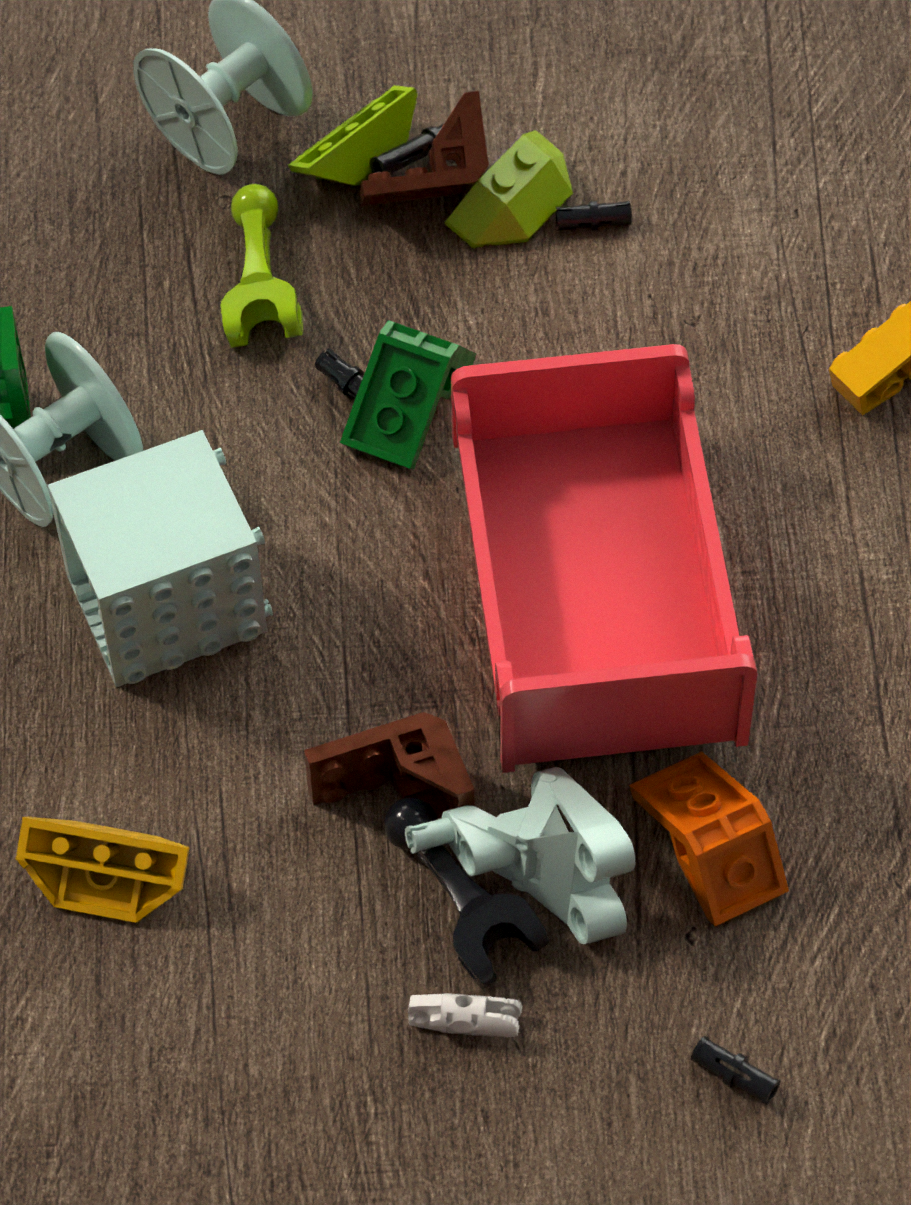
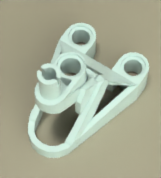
[405,767,635,945]

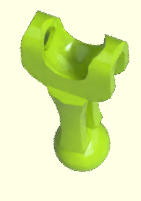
[221,184,303,348]

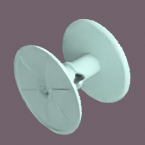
[133,0,312,174]
[0,332,143,527]

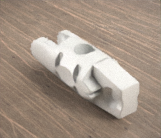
[408,993,522,1037]

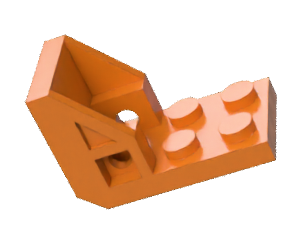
[629,752,789,926]

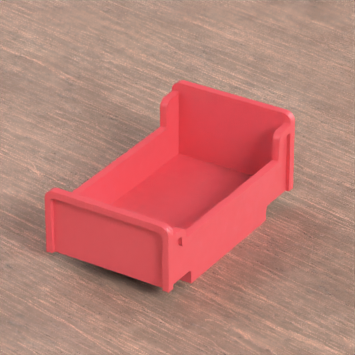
[451,344,757,773]

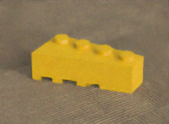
[828,301,911,415]

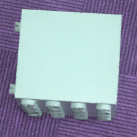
[48,430,273,687]

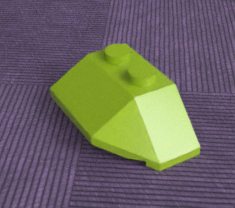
[288,85,418,186]
[445,130,573,248]

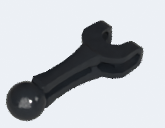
[384,797,550,989]

